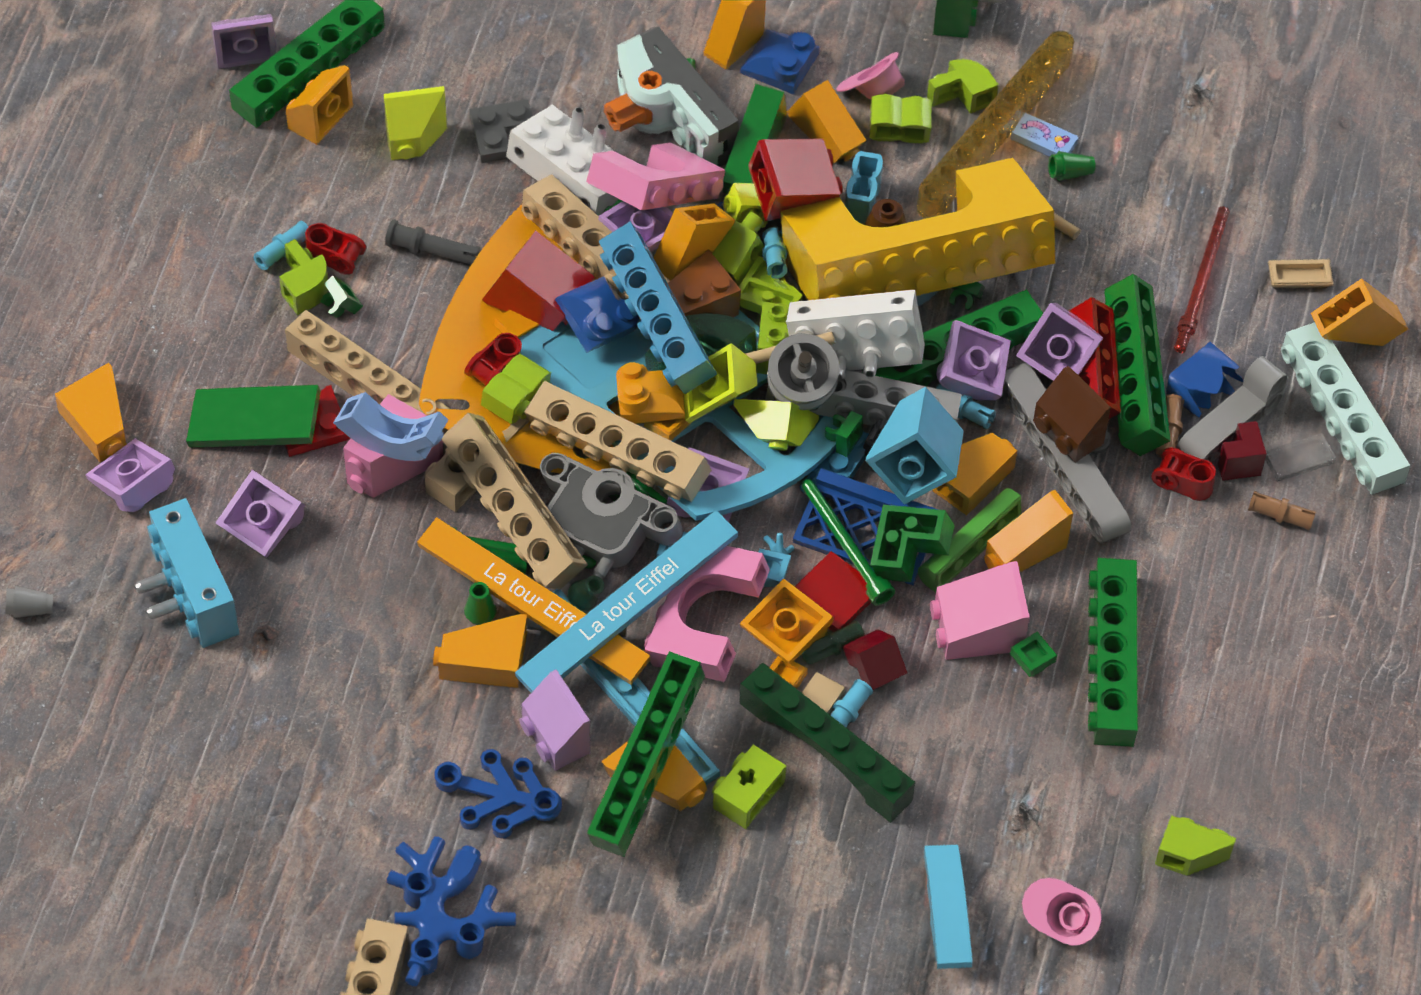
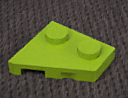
[739,256,803,314]

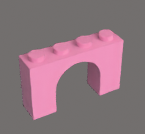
[587,143,726,211]
[644,546,770,682]

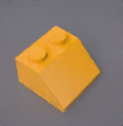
[286,65,353,145]

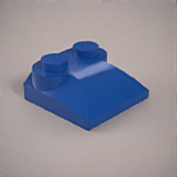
[740,29,820,94]
[555,276,639,353]

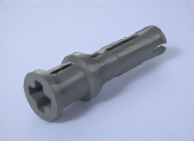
[385,219,480,265]

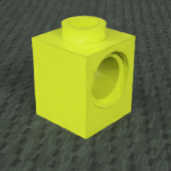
[723,183,768,227]

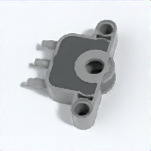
[540,453,683,585]

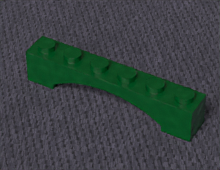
[739,662,915,823]

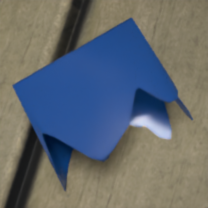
[1166,342,1244,417]

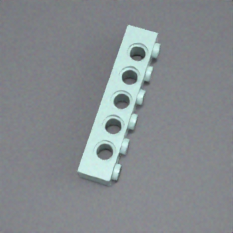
[1281,322,1410,495]

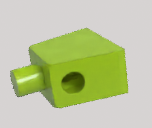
[712,212,764,287]

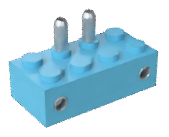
[134,498,239,648]

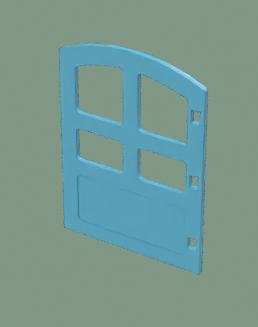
[519,257,839,521]

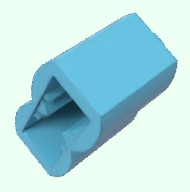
[845,151,883,224]

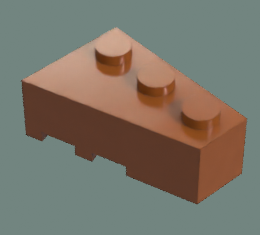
[652,250,741,334]

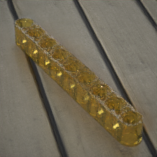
[917,31,1074,218]

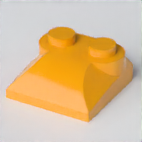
[616,362,685,424]
[740,578,833,665]

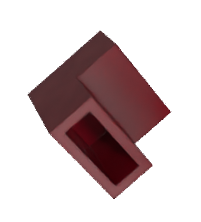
[1218,421,1267,481]
[842,629,908,690]

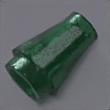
[568,575,604,611]

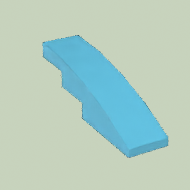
[924,845,972,969]

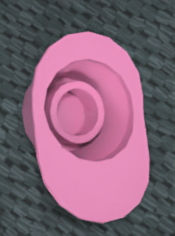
[836,52,905,100]
[1022,878,1102,946]

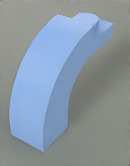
[333,392,449,461]

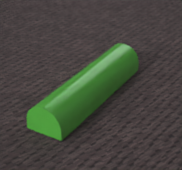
[918,488,1021,593]

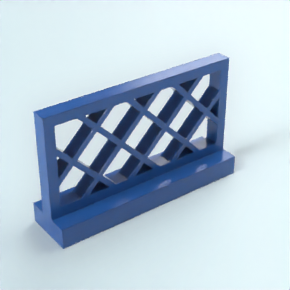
[793,468,939,586]

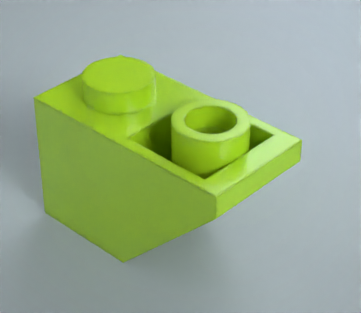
[1155,815,1236,876]

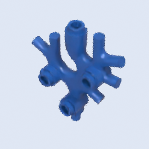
[386,837,516,986]

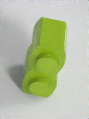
[869,94,932,143]
[481,354,551,424]

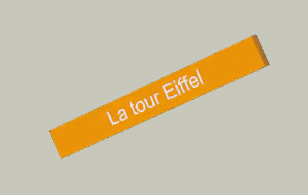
[417,517,650,685]

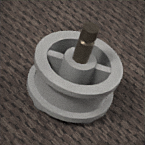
[767,333,839,410]

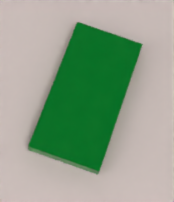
[186,385,321,448]

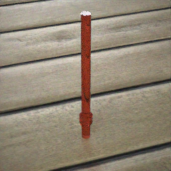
[1174,206,1230,353]

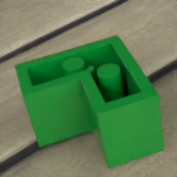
[870,505,955,582]

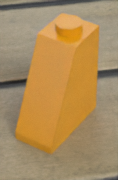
[703,0,766,70]
[787,80,867,163]
[654,203,735,281]
[1311,278,1408,346]
[55,363,127,462]
[932,433,1018,516]
[984,490,1073,572]
[433,614,528,688]
[602,741,708,811]

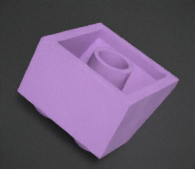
[211,14,277,69]
[1016,303,1103,381]
[519,670,590,771]

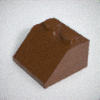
[1033,366,1111,463]

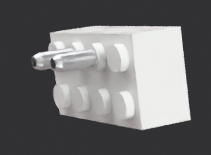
[506,104,618,216]
[786,290,925,381]

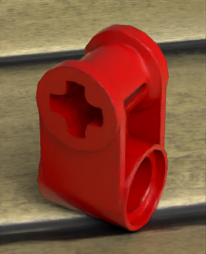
[305,223,367,275]
[464,333,522,386]
[1151,447,1216,501]

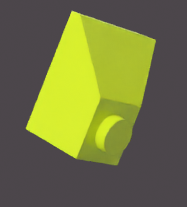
[383,86,447,160]
[684,343,758,423]
[734,399,819,451]

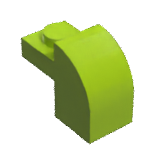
[927,59,999,114]
[279,239,328,316]

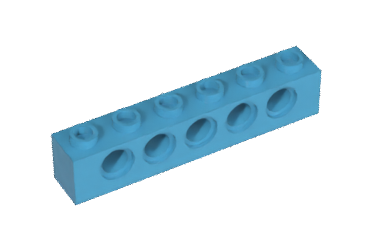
[599,221,717,394]

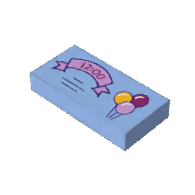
[1011,113,1079,157]

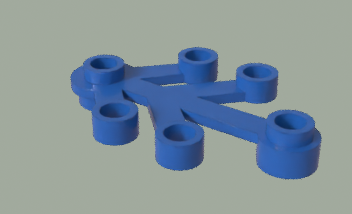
[434,749,562,838]

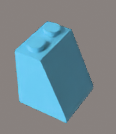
[866,387,964,505]

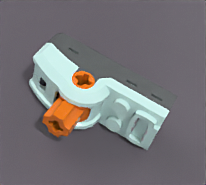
[604,27,739,167]

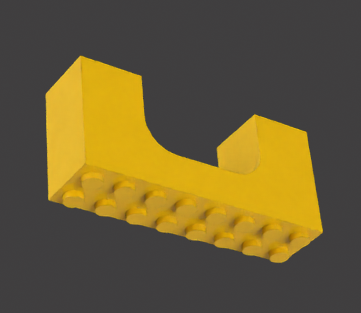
[781,158,1055,300]

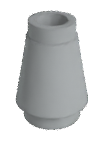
[5,585,53,618]

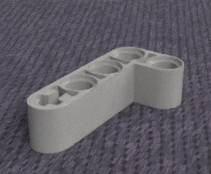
[1177,356,1288,463]

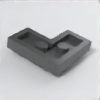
[469,99,533,163]

